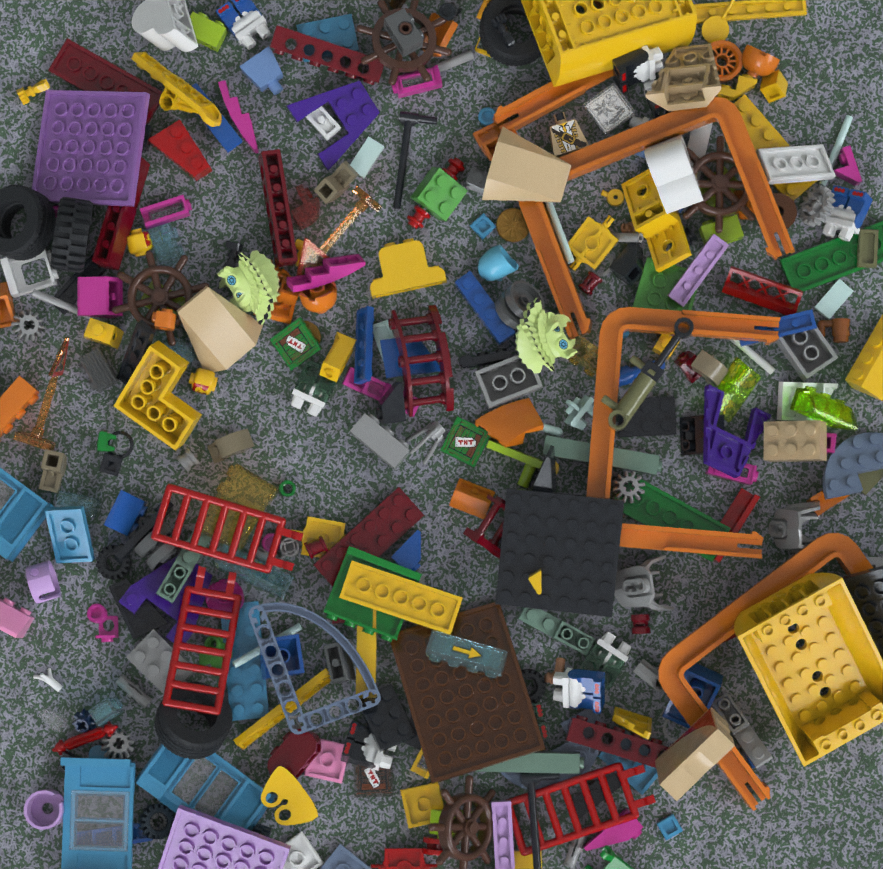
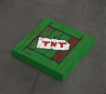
[270,317,323,371]
[440,416,490,468]

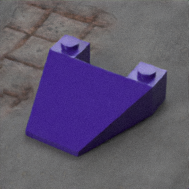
[119,555,212,644]

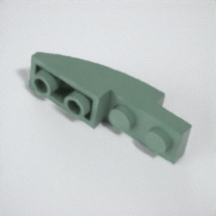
[156,530,211,603]
[517,607,595,656]

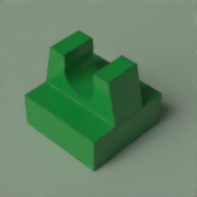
[96,431,116,452]

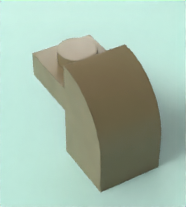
[313,161,359,204]
[691,350,729,386]
[207,429,254,464]
[39,449,67,494]

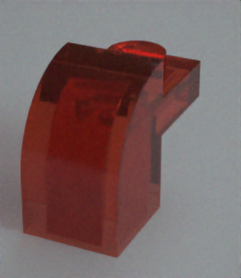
[291,184,321,231]

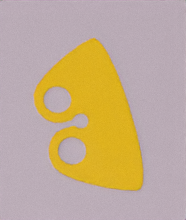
[261,766,318,825]

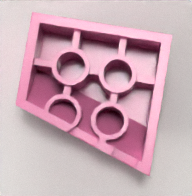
[0,597,34,638]

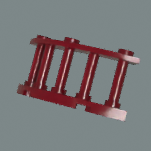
[388,305,454,417]
[463,495,506,559]

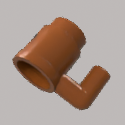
[818,318,850,343]

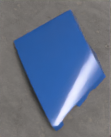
[380,338,440,379]

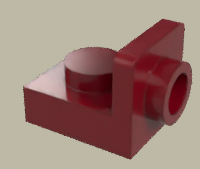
[674,351,701,383]

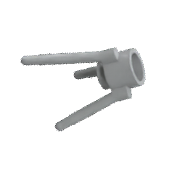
[407,420,446,465]

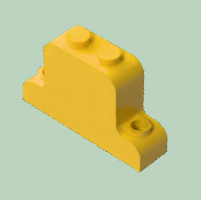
[370,238,447,299]

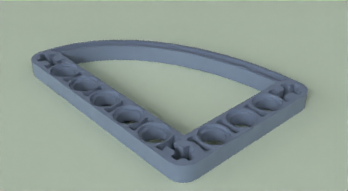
[248,602,381,735]

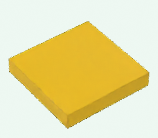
[400,782,444,828]

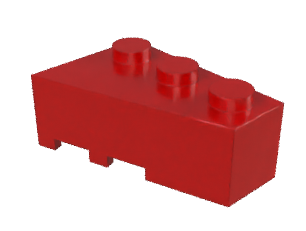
[148,119,212,181]

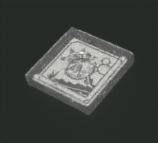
[583,82,636,136]

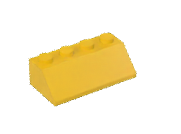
[845,314,883,401]

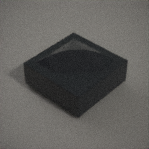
[99,452,123,477]

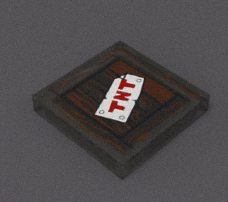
[353,763,394,798]

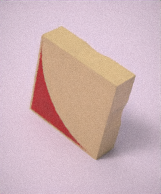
[655,707,735,801]

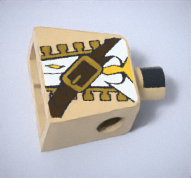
[549,112,589,158]

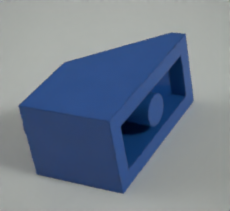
[391,530,421,571]

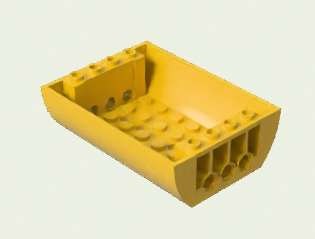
[521,0,697,87]
[734,573,883,767]

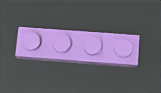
[667,234,729,307]
[491,800,515,869]

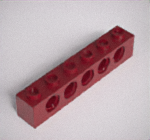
[270,25,384,85]
[258,149,298,268]
[565,715,672,768]

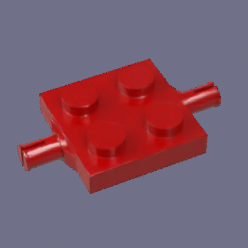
[371,848,437,869]

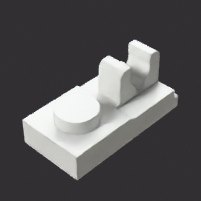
[306,106,341,141]

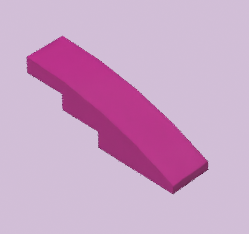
[218,80,259,154]
[287,254,366,293]
[342,367,419,417]

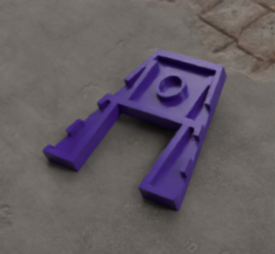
[286,80,380,170]
[703,384,771,478]

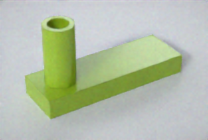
[487,439,543,488]

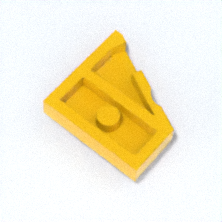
[612,706,652,740]

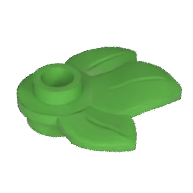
[199,636,233,668]

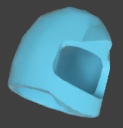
[478,245,519,281]

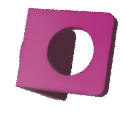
[96,616,119,642]

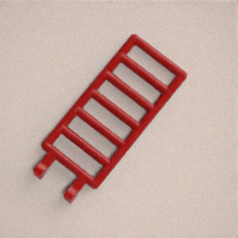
[151,484,303,574]
[162,566,242,715]
[506,762,656,856]

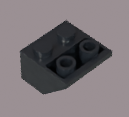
[679,415,725,456]

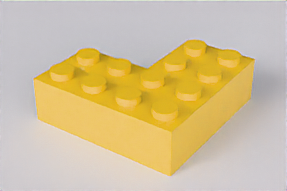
[114,340,202,451]

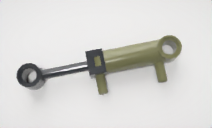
[601,317,694,431]

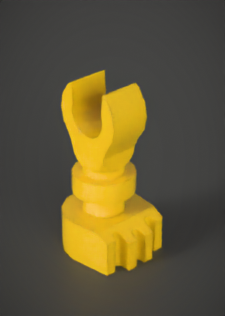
[16,79,50,105]

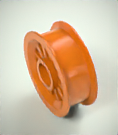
[711,40,743,83]

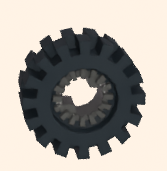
[138,804,175,840]

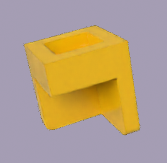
[760,69,788,103]

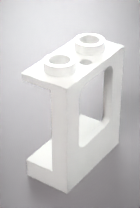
[0,248,59,298]

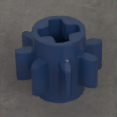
[72,708,98,733]

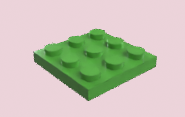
[632,257,698,311]

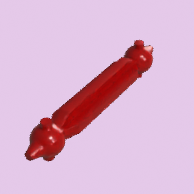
[52,721,118,755]

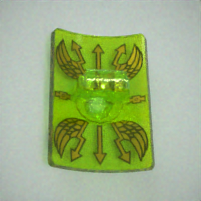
[715,357,761,422]

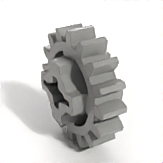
[798,185,835,227]

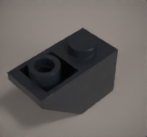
[609,242,644,286]

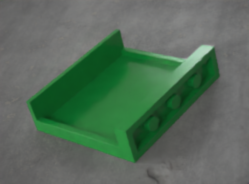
[323,546,422,642]

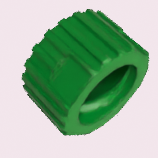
[279,480,297,497]

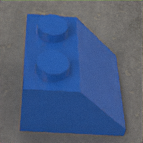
[104,490,148,536]
[260,634,305,680]

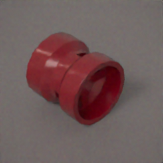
[631,614,651,634]

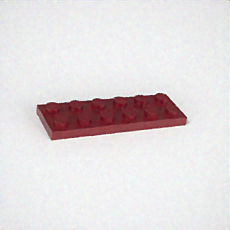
[48,38,162,125]
[313,487,424,587]

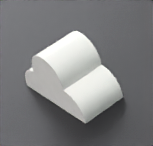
[132,0,198,52]
[644,134,704,214]

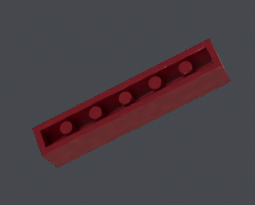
[92,157,150,271]

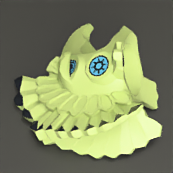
[217,250,280,325]
[515,298,577,374]

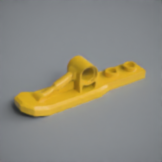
[131,52,222,127]

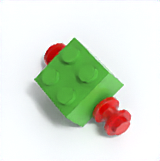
[407,158,468,230]

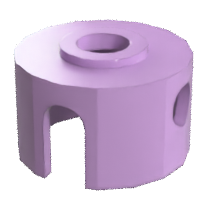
[26,560,61,604]
[24,789,64,830]

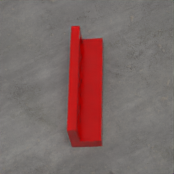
[722,266,804,315]
[713,488,760,563]

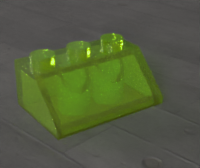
[790,386,858,431]

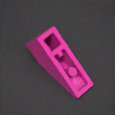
[583,808,643,851]

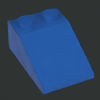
[662,663,723,729]

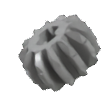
[11,309,44,342]
[613,471,645,504]
[101,729,134,759]

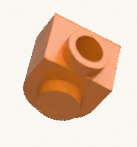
[152,308,176,331]

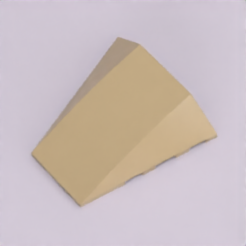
[645,43,722,111]
[482,127,571,202]
[176,286,263,372]

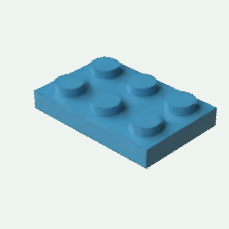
[296,14,359,62]
[45,506,95,563]
[598,727,658,795]

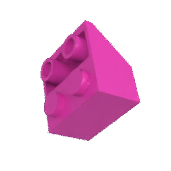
[77,276,123,318]

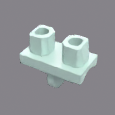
[564,395,594,430]

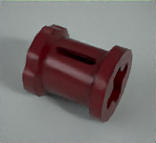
[578,271,602,296]
[304,535,329,559]

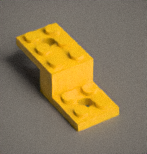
[621,169,692,273]

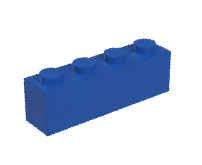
[455,271,515,346]

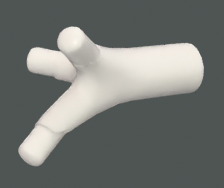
[33,668,63,692]

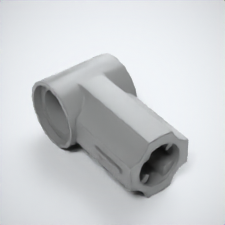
[633,659,664,692]

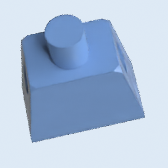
[239,46,283,95]

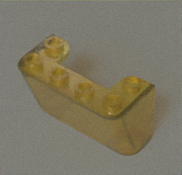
[202,463,279,555]

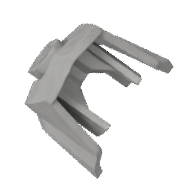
[769,500,820,554]
[614,555,674,611]

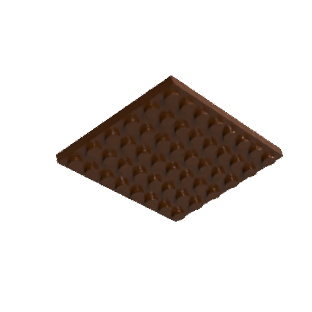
[390,602,545,784]

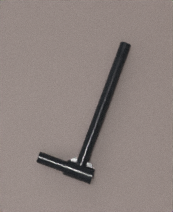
[393,111,438,209]
[520,773,560,869]

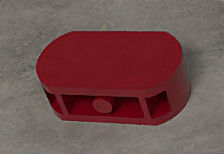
[267,729,321,779]

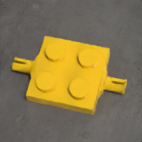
[568,215,619,271]
[291,516,346,558]

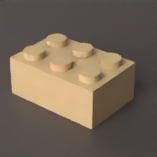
[763,420,827,462]

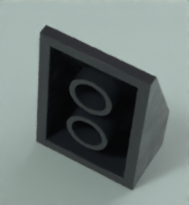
[531,445,557,493]

